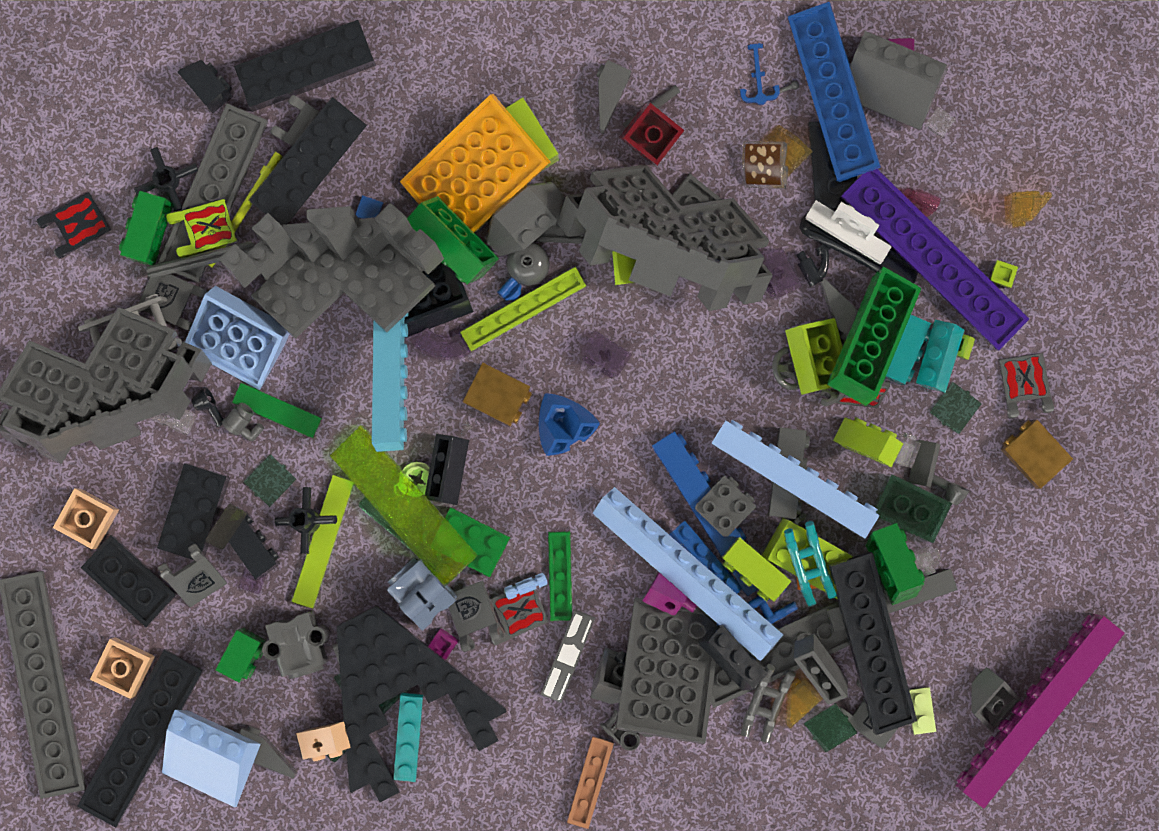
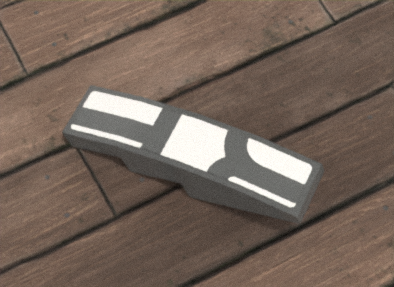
[541,609,596,703]

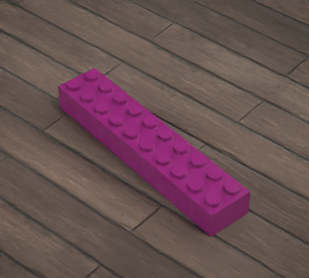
[956,614,1125,809]

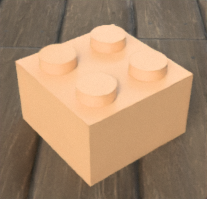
[53,488,119,549]
[90,637,155,699]

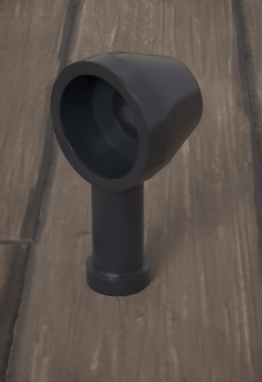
[191,387,223,428]

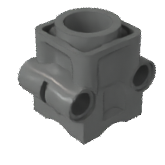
[262,610,331,679]

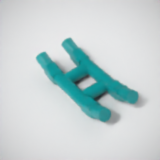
[784,521,837,607]

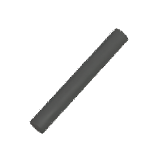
[622,85,680,129]

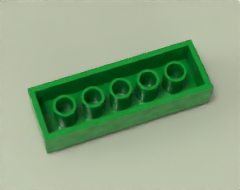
[827,267,922,406]

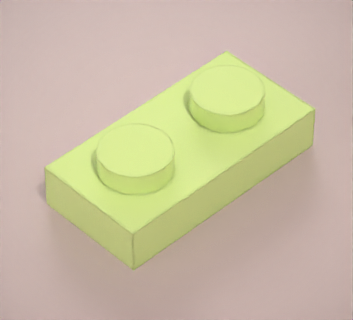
[909,687,936,735]

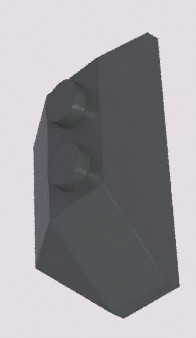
[486,182,565,257]

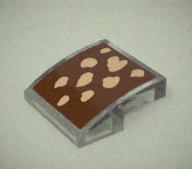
[742,141,788,189]

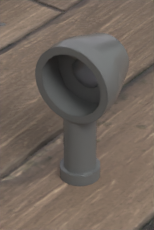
[932,473,969,505]

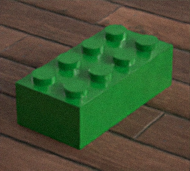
[407,196,499,285]

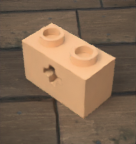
[296,721,351,761]

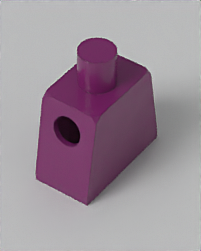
[642,572,697,615]

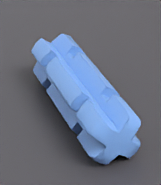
[504,573,547,599]

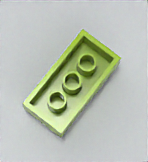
[762,518,853,600]

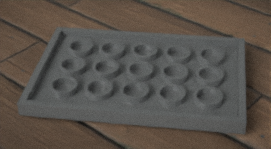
[615,597,717,744]

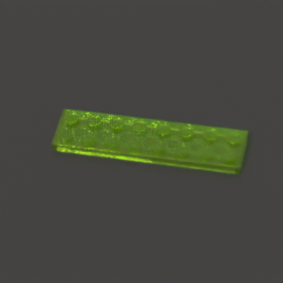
[330,425,477,586]

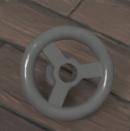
[772,347,800,390]

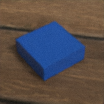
[356,195,384,219]

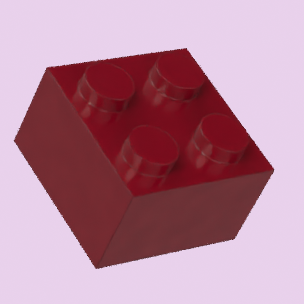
[619,102,685,166]

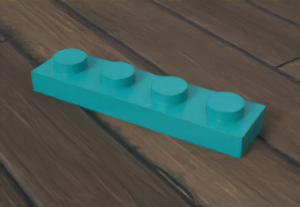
[393,693,423,782]

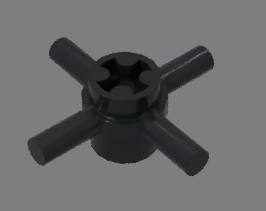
[134,147,198,212]
[274,487,337,554]

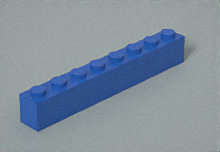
[652,431,758,596]

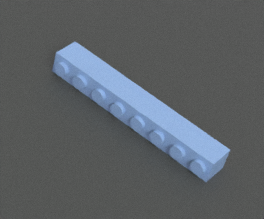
[712,420,879,539]

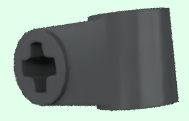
[600,709,640,751]

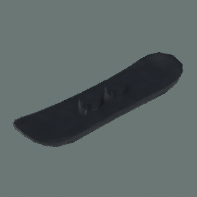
[799,211,918,283]

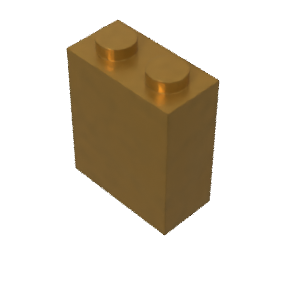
[463,362,532,427]
[1001,420,1073,489]

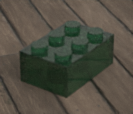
[873,474,952,543]

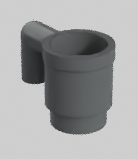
[222,403,264,441]

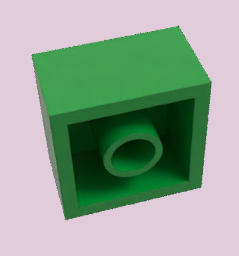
[216,628,266,683]

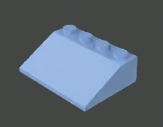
[185,286,289,390]
[162,710,261,807]

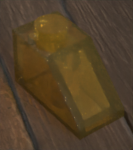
[785,677,823,728]

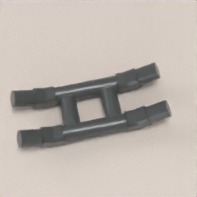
[740,664,796,743]

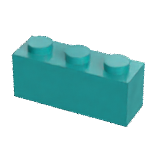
[885,315,932,385]
[916,319,964,393]

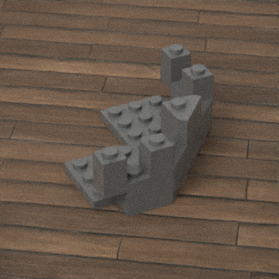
[557,164,773,311]
[219,203,444,339]
[0,307,212,464]

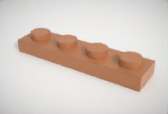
[567,736,614,829]

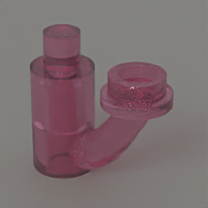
[904,188,941,217]

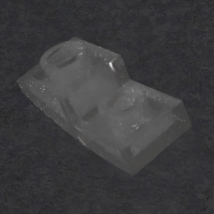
[149,410,197,435]

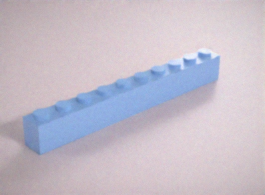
[592,487,783,661]

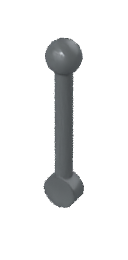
[765,81,799,96]

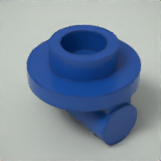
[497,277,522,301]

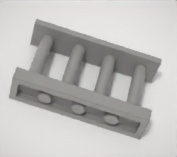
[78,294,182,352]

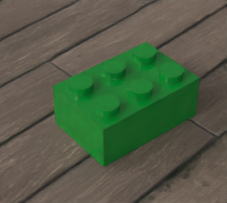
[119,191,172,266]
[431,507,511,577]
[866,523,925,606]

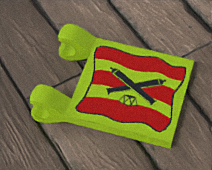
[166,199,237,258]

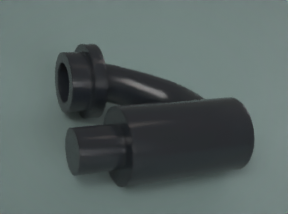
[796,245,831,287]

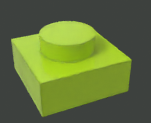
[990,260,1018,289]

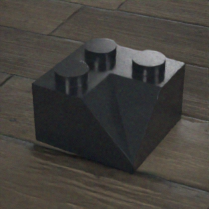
[178,59,233,113]

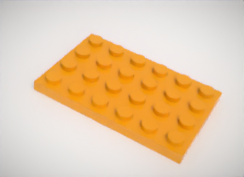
[400,94,551,233]

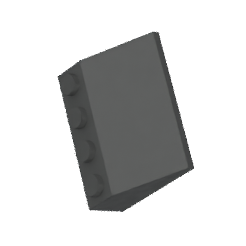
[850,31,948,130]

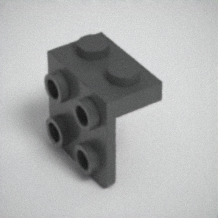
[695,476,756,537]

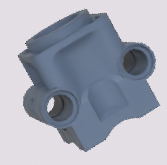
[387,557,457,631]

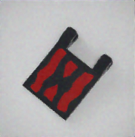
[36,192,111,259]

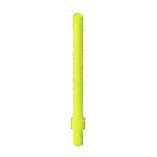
[208,152,283,268]

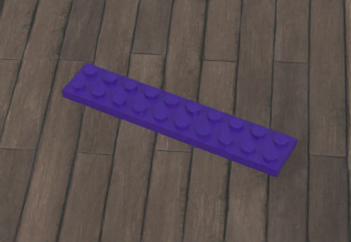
[840,169,1029,351]

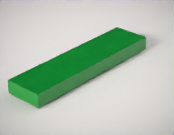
[232,383,322,438]
[548,532,572,621]

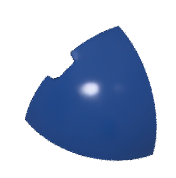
[539,393,600,456]

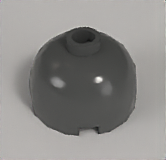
[506,243,550,286]

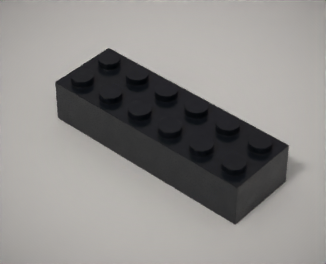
[234,20,376,112]
[248,97,367,225]

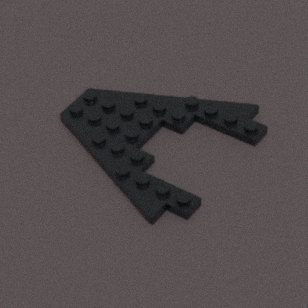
[336,605,507,803]

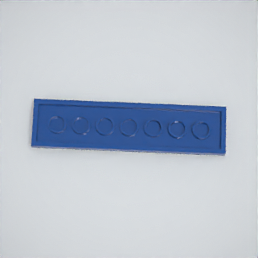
[788,2,881,182]

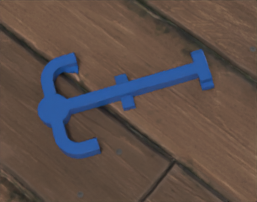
[740,43,780,105]

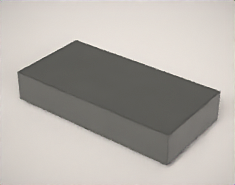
[908,439,941,487]

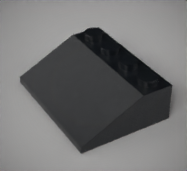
[404,262,474,338]

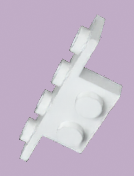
[805,201,892,264]

